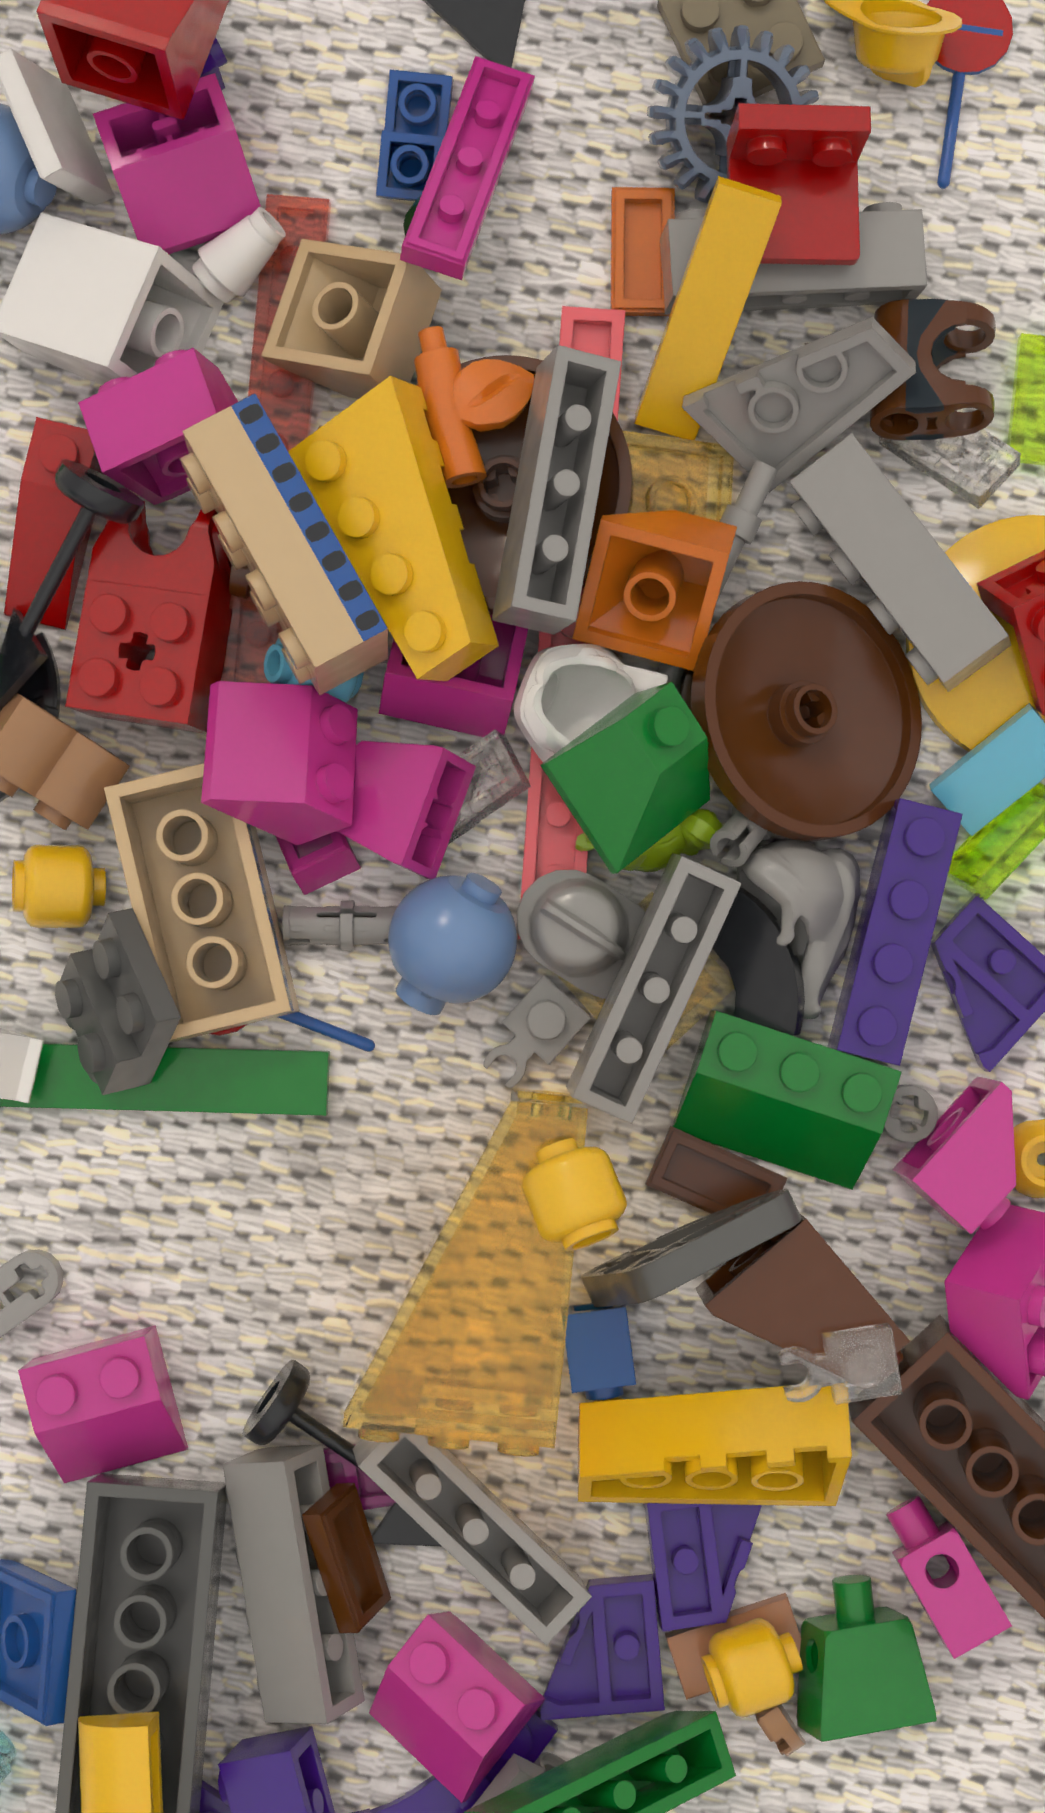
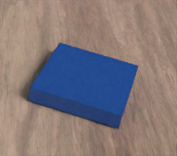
[0,1559,76,1726]

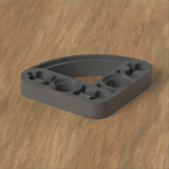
[580,1189,802,1307]

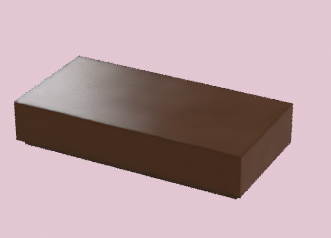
[645,1126,788,1214]
[302,1483,391,1633]

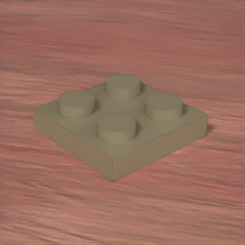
[657,0,825,119]

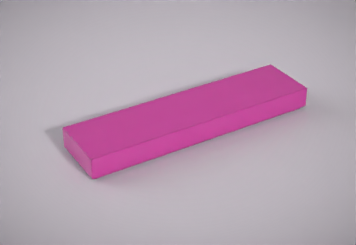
[400,56,535,280]

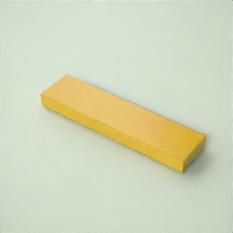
[634,176,782,442]

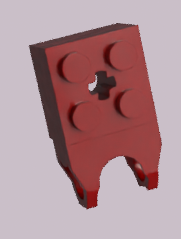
[65,500,233,734]

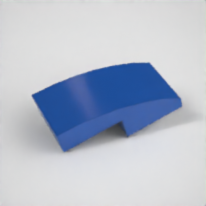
[376,69,454,201]

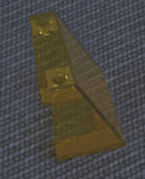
[343,1087,588,1457]

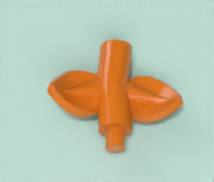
[413,326,535,488]

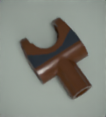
[805,299,996,441]

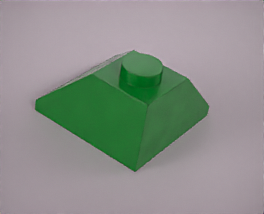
[540,681,710,874]

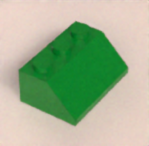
[672,1009,902,1190]

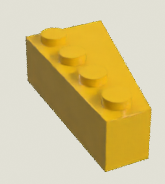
[288,376,499,681]
[578,1381,852,1506]

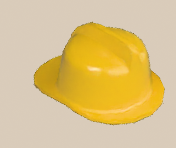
[824,0,962,88]

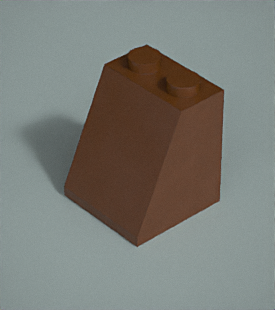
[695,1214,910,1385]

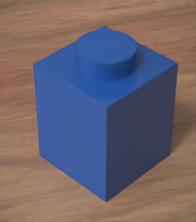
[561,1303,636,1400]

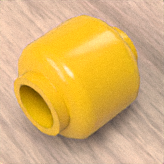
[12,845,106,928]
[522,1138,627,1251]
[701,1618,803,1718]

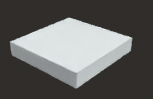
[0,48,115,206]

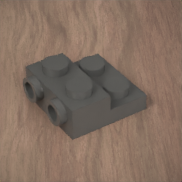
[55,908,181,1095]

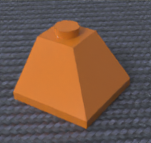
[572,510,737,671]

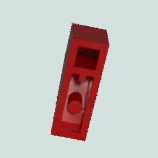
[4,417,105,630]

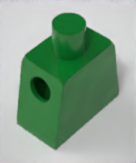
[796,1575,937,1742]

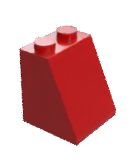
[36,0,229,120]

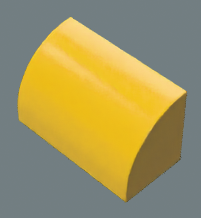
[78,1712,163,1813]

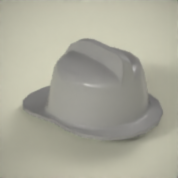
[517,870,645,999]

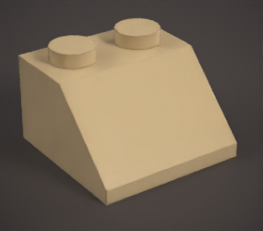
[261,239,442,399]

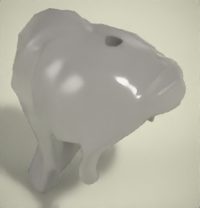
[737,839,861,1019]

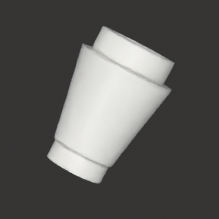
[192,207,286,303]

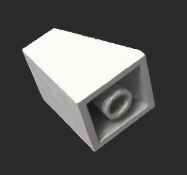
[0,212,224,385]

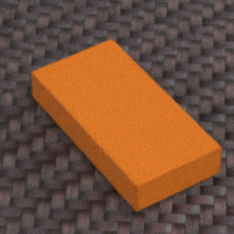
[610,187,675,316]

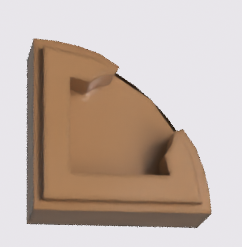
[755,1704,806,1756]

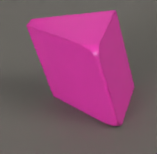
[276,831,361,895]

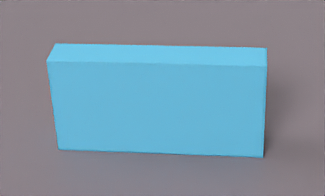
[929,703,1045,836]

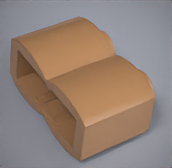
[0,692,130,830]

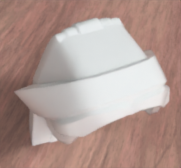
[514,644,669,762]

